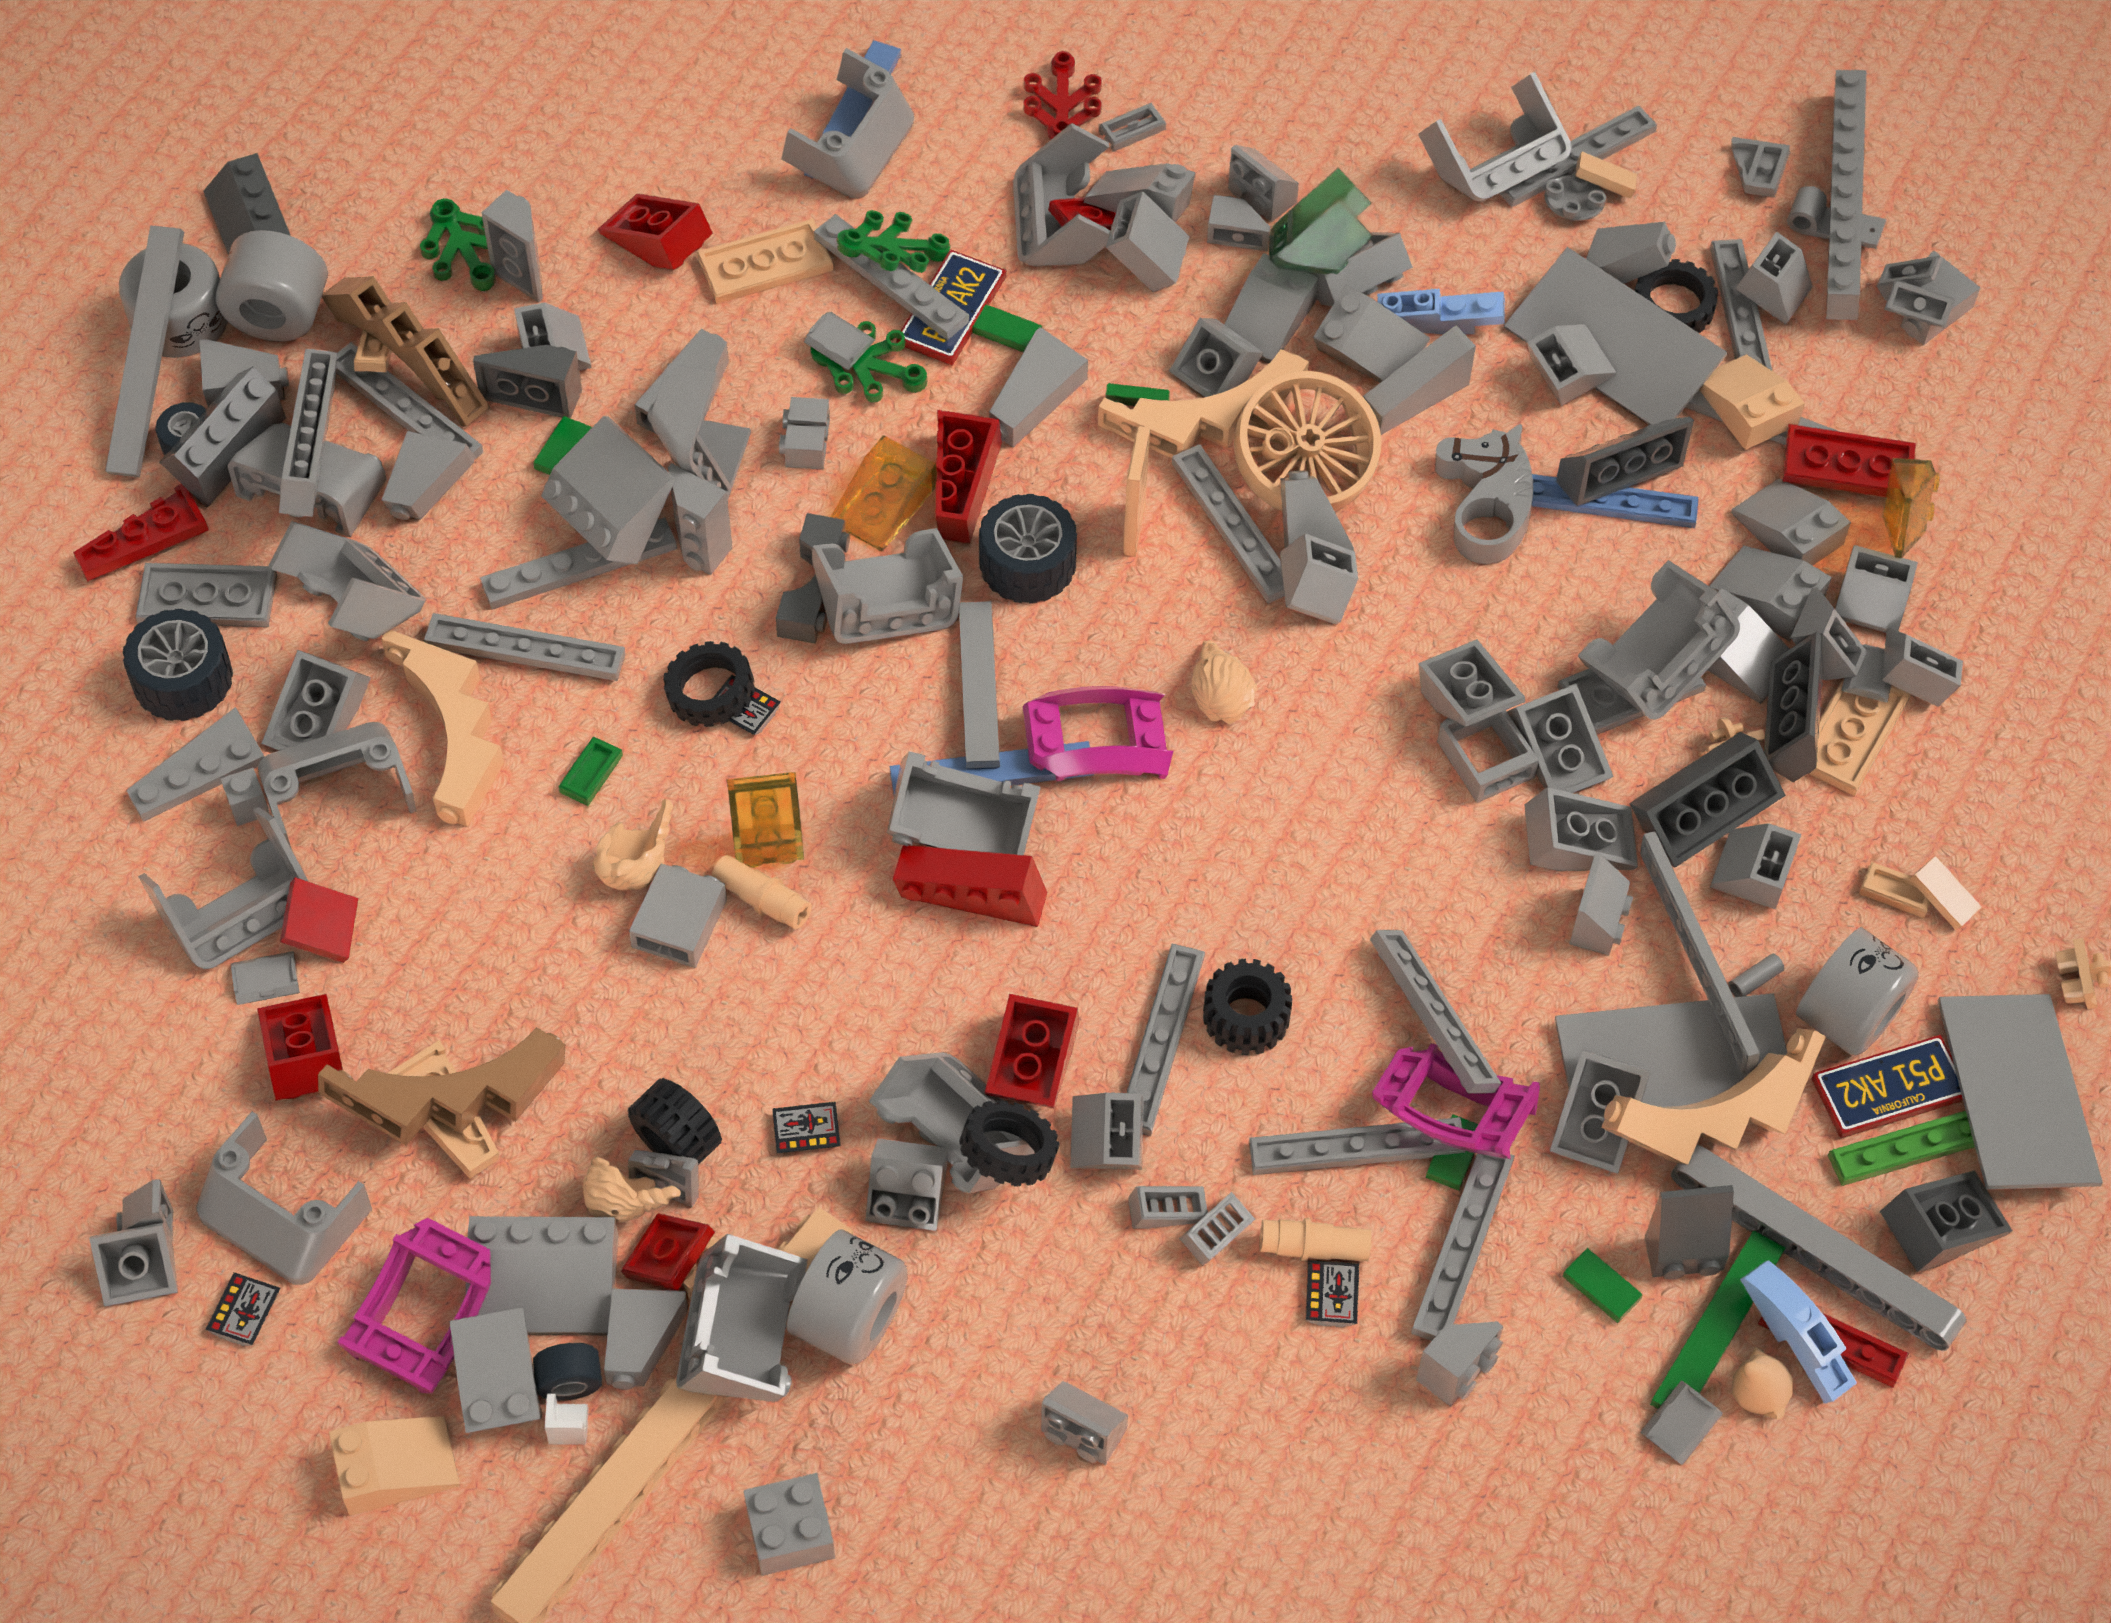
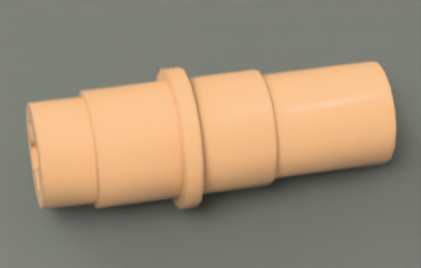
[712,855,812,930]
[1259,1218,1371,1262]

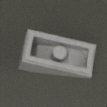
[1877,255,1942,301]

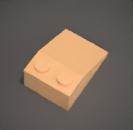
[1699,354,1805,450]
[329,1416,460,1516]

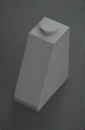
[1586,222,1676,284]
[1901,251,1980,345]
[199,339,289,407]
[382,431,475,520]
[1280,471,1354,551]
[604,1289,688,1390]

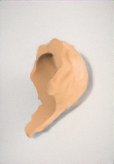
[1191,640,1258,724]
[592,799,674,890]
[583,1156,681,1223]

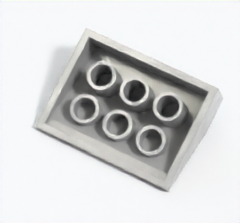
[541,416,676,564]
[466,1216,619,1336]

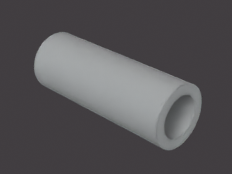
[1728,953,1784,997]

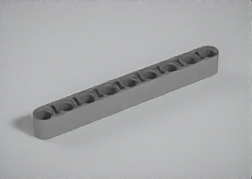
[1671,1145,1966,1351]

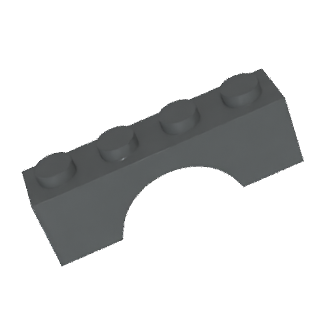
[776,513,850,644]

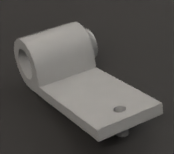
[1787,186,1886,249]

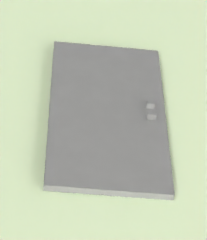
[1504,247,1727,425]
[1555,993,1787,1107]
[1937,994,2103,1190]

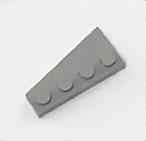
[127,707,265,822]

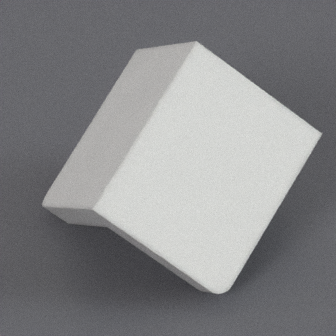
[545,1394,589,1445]

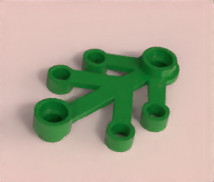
[420,198,496,291]
[836,210,950,273]
[810,321,927,403]

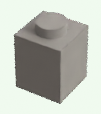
[220,768,269,826]

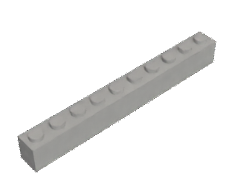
[1826,70,1867,320]

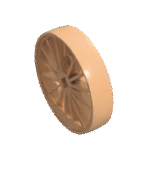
[1234,371,1381,511]

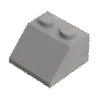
[1169,318,1263,397]
[1569,854,1633,956]

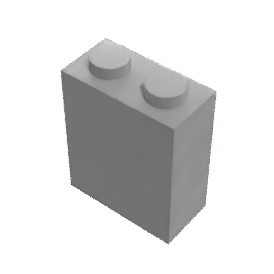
[1106,191,1189,292]
[629,863,727,968]

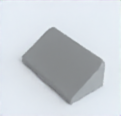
[1884,280,1955,329]

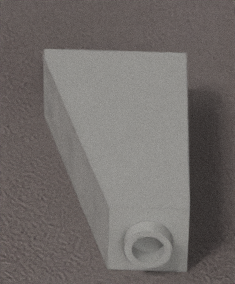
[1363,325,1476,435]
[989,327,1088,447]
[635,329,729,434]

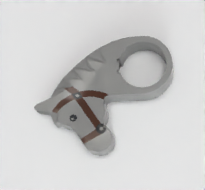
[1435,424,1533,564]

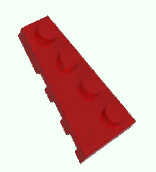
[73,484,209,582]

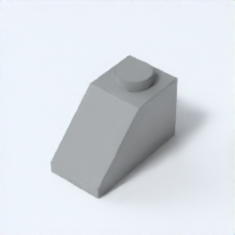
[1207,195,1270,251]
[116,1179,173,1243]

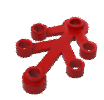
[1023,51,1102,140]

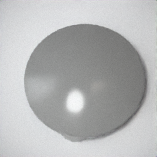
[1544,171,1606,221]

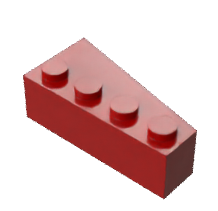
[936,410,1002,544]
[892,845,1048,927]

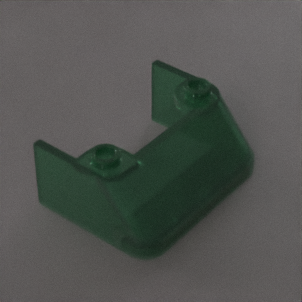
[1269,167,1373,275]

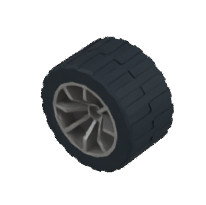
[979,494,1077,603]
[123,609,233,721]

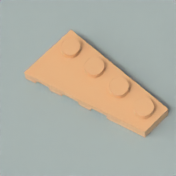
[388,1040,499,1178]

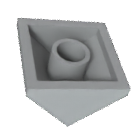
[89,1223,178,1307]

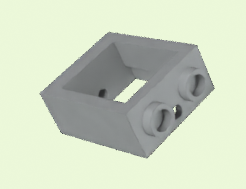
[1437,710,1539,803]

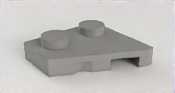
[1731,137,1790,198]
[628,1150,699,1208]

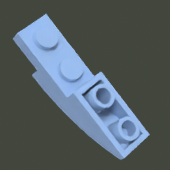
[1377,289,1505,334]
[1740,1260,1857,1404]

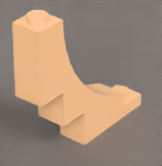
[1098,349,1309,458]
[381,630,504,827]
[1601,1028,1826,1165]

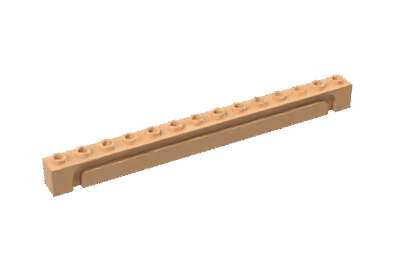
[491,1207,853,1623]

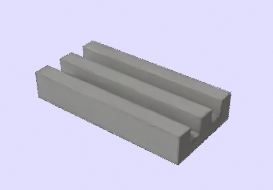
[1099,103,1166,152]

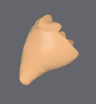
[1732,1347,1793,1420]

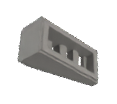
[1128,1186,1208,1229]
[1179,1192,1255,1266]

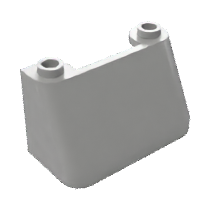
[228,423,387,537]
[812,528,963,644]
[1578,560,1740,720]
[887,751,1040,855]
[676,1234,808,1402]

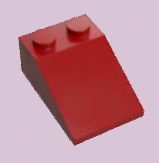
[598,193,713,270]
[257,994,343,1101]
[985,994,1080,1109]

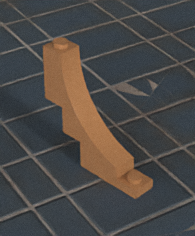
[322,276,490,426]
[318,1027,566,1146]

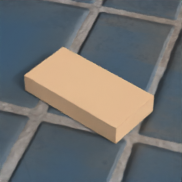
[1575,152,1637,198]
[1910,856,1982,930]
[1859,862,1930,919]

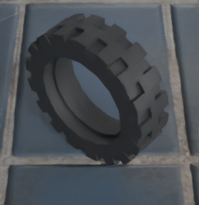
[1635,259,1718,333]
[663,641,755,727]
[959,1100,1059,1186]

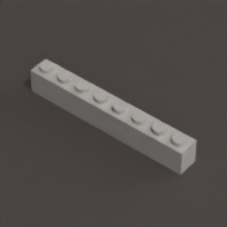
[279,348,338,517]

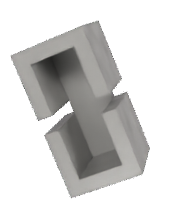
[779,397,830,470]

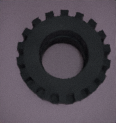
[1203,959,1292,1055]
[627,1078,722,1165]

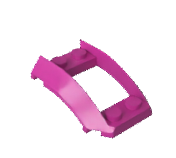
[1023,686,1173,781]
[1372,1043,1540,1159]
[337,1217,491,1394]

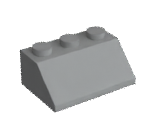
[482,189,543,302]
[1299,232,1413,306]
[668,463,732,575]

